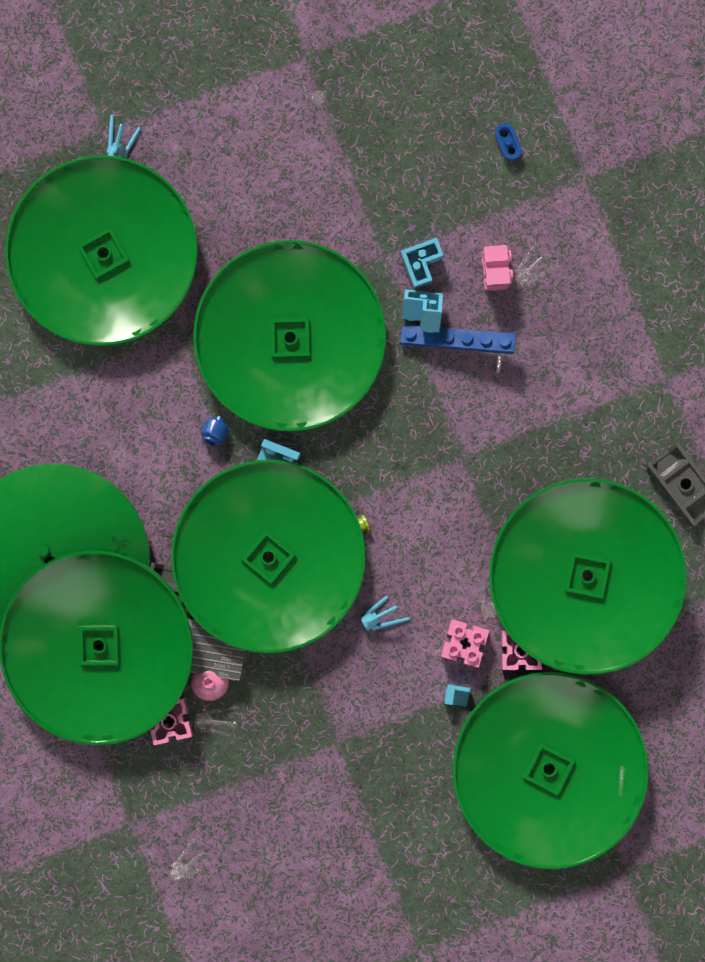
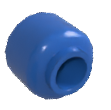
[201,416,229,446]

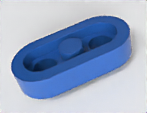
[495,123,521,161]

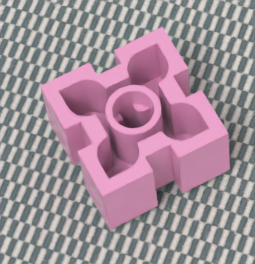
[482,245,513,291]
[441,619,489,668]
[501,630,542,670]
[151,698,193,745]

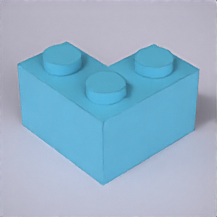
[400,238,444,290]
[402,289,443,333]

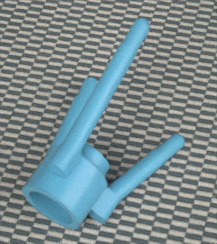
[107,115,141,158]
[360,596,410,631]

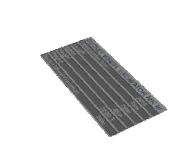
[188,619,245,680]

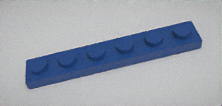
[400,325,517,354]

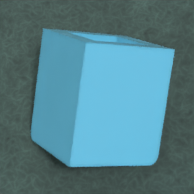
[444,684,471,707]

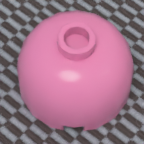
[191,671,229,701]

